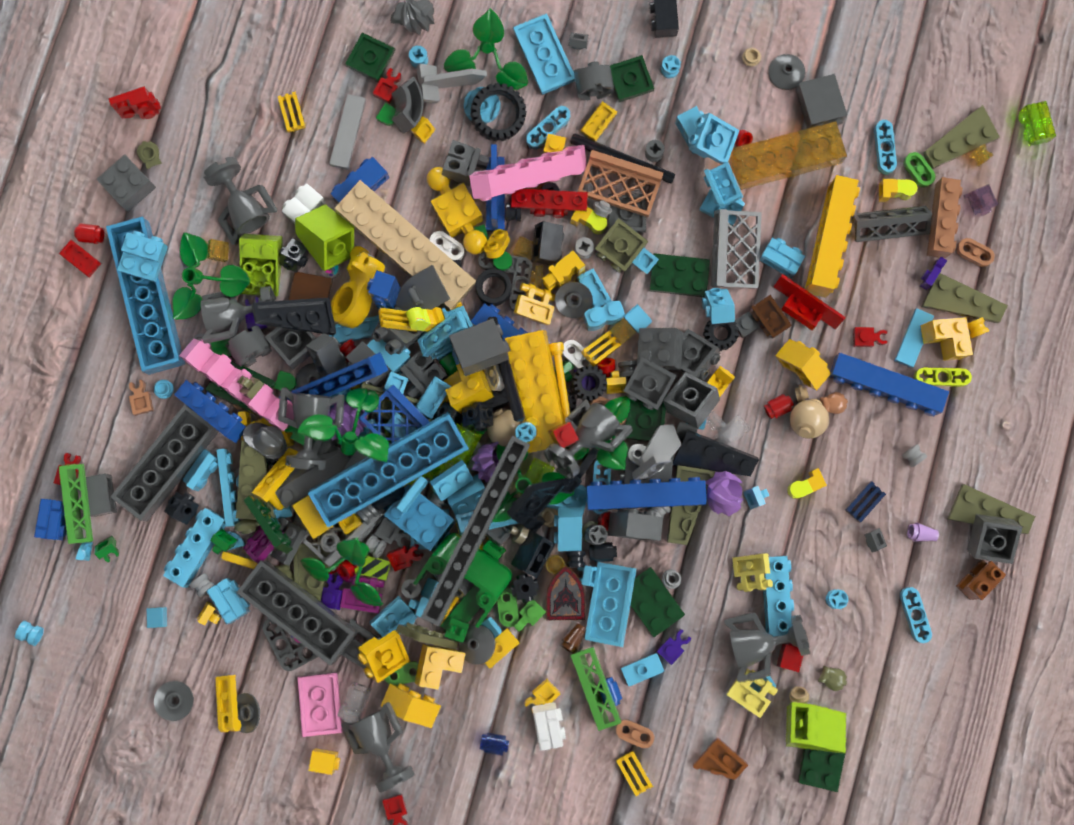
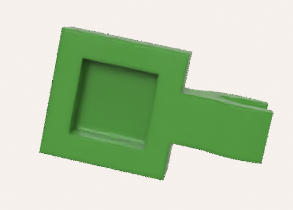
[514,600,546,632]

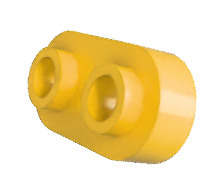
[484,229,510,259]

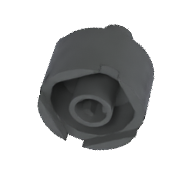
[573,61,614,101]
[225,326,272,367]

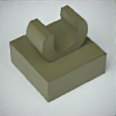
[237,376,264,399]

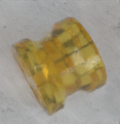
[969,144,994,167]
[546,555,565,574]

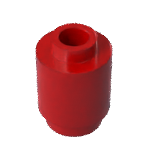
[74,223,105,244]
[764,394,794,419]

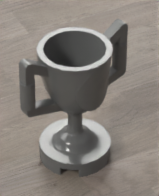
[204,157,277,245]
[201,286,276,344]
[278,388,345,470]
[544,400,632,479]
[724,613,811,683]
[341,702,415,793]

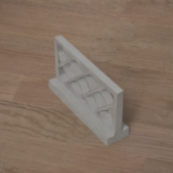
[711,209,762,288]
[302,508,386,571]

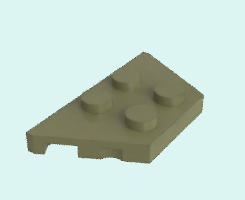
[396,622,459,650]

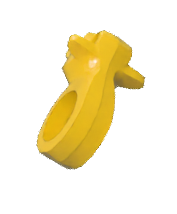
[331,246,385,329]

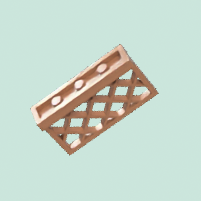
[577,150,663,217]

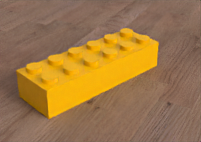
[805,175,860,298]
[505,330,564,453]

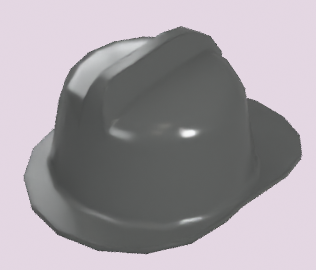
[243,423,287,459]

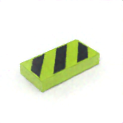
[355,556,391,581]

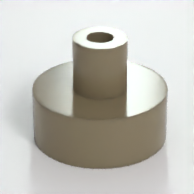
[508,524,529,545]

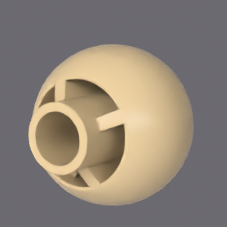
[790,399,829,439]
[487,408,523,447]

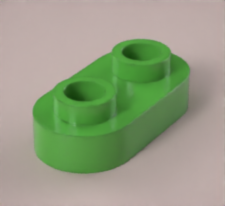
[904,152,935,187]
[497,588,519,627]
[385,661,419,686]

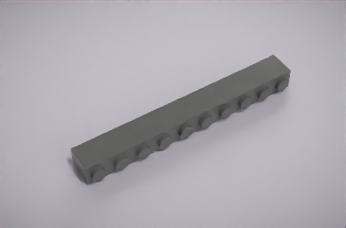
[421,436,530,627]

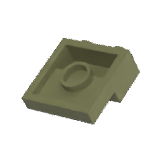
[595,218,648,273]

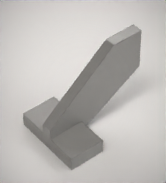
[416,64,487,104]
[632,424,681,480]

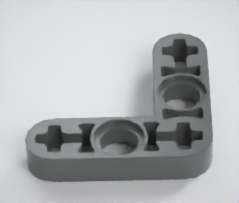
[478,252,532,311]
[263,619,318,671]

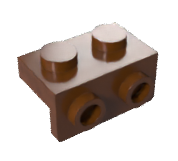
[750,295,792,339]

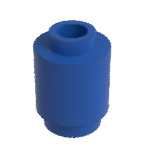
[599,677,623,707]

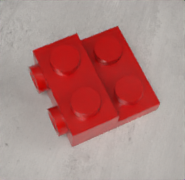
[108,86,161,119]

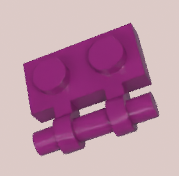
[243,526,284,563]
[340,574,385,614]

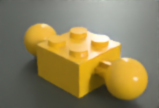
[427,167,487,254]

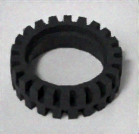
[470,83,526,141]

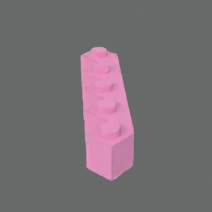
[469,145,587,201]
[179,339,294,431]

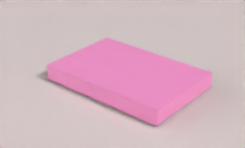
[297,673,343,737]

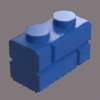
[34,499,67,541]

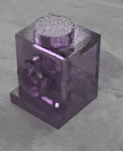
[963,184,998,216]

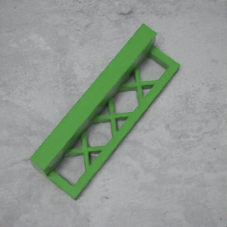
[59,464,93,544]
[571,647,621,731]

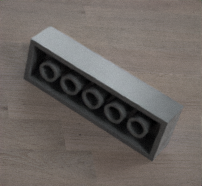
[110,404,219,522]
[236,560,359,666]

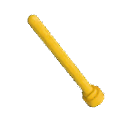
[549,342,570,423]

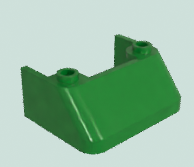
[413,533,512,628]

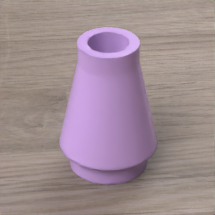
[907,522,939,542]

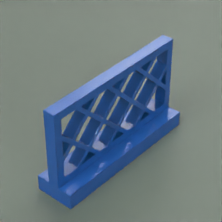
[486,144,505,232]
[359,385,429,445]

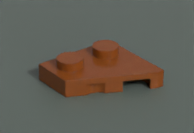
[693,737,748,780]

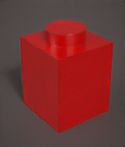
[548,422,579,448]
[776,642,803,673]

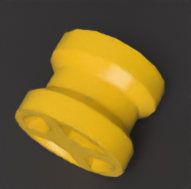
[968,317,989,339]

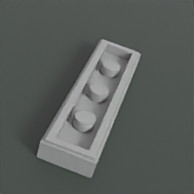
[330,94,366,170]

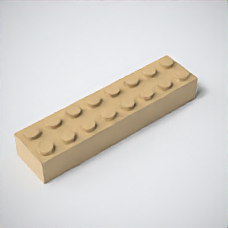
[335,180,476,311]

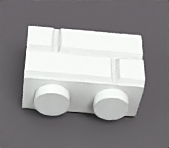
[532,702,566,751]

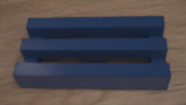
[845,481,886,523]

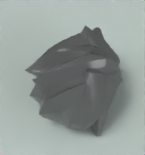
[391,0,435,35]

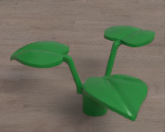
[443,8,529,90]
[172,232,250,320]
[298,388,389,462]
[564,396,630,470]
[493,444,574,522]
[300,537,383,606]

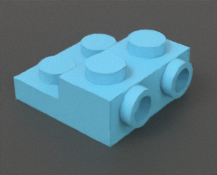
[688,113,739,165]
[117,231,168,283]

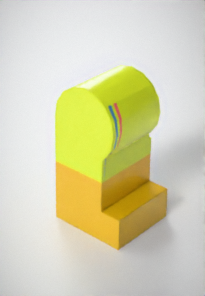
[879,179,917,202]
[570,207,607,235]
[406,307,445,332]
[787,468,827,499]

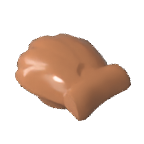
[820,392,848,414]

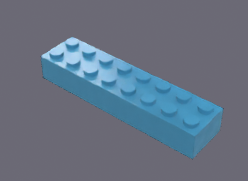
[106,216,186,375]
[308,412,469,528]

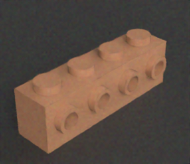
[927,177,963,258]

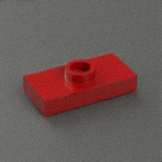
[59,240,102,278]

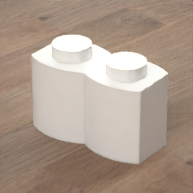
[282,184,326,224]

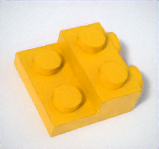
[357,630,410,683]

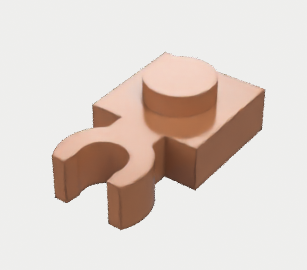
[129,380,154,416]

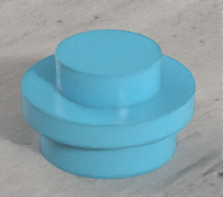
[154,380,174,399]

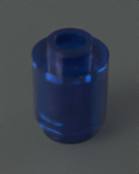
[480,733,509,756]

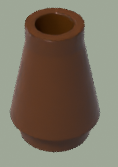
[561,623,586,654]

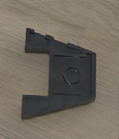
[507,476,582,533]

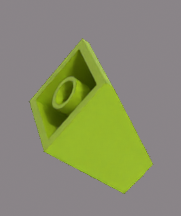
[295,204,354,271]

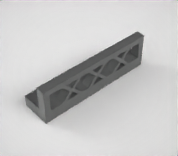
[852,206,932,242]

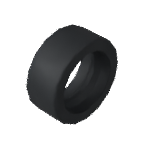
[476,268,512,306]

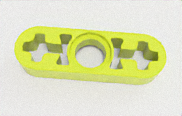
[914,368,972,387]

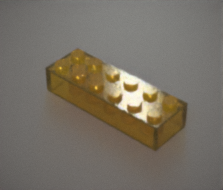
[728,121,847,190]

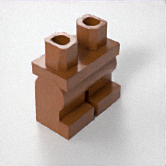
[956,560,1006,601]

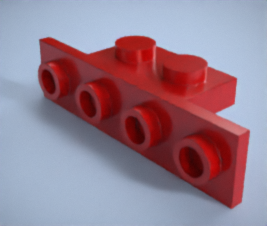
[511,189,588,218]
[773,274,846,331]

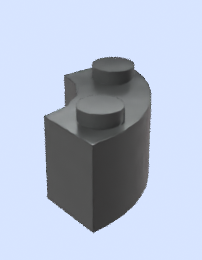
[391,76,423,134]

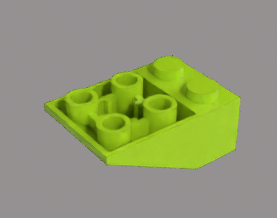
[239,234,282,296]
[786,702,846,753]

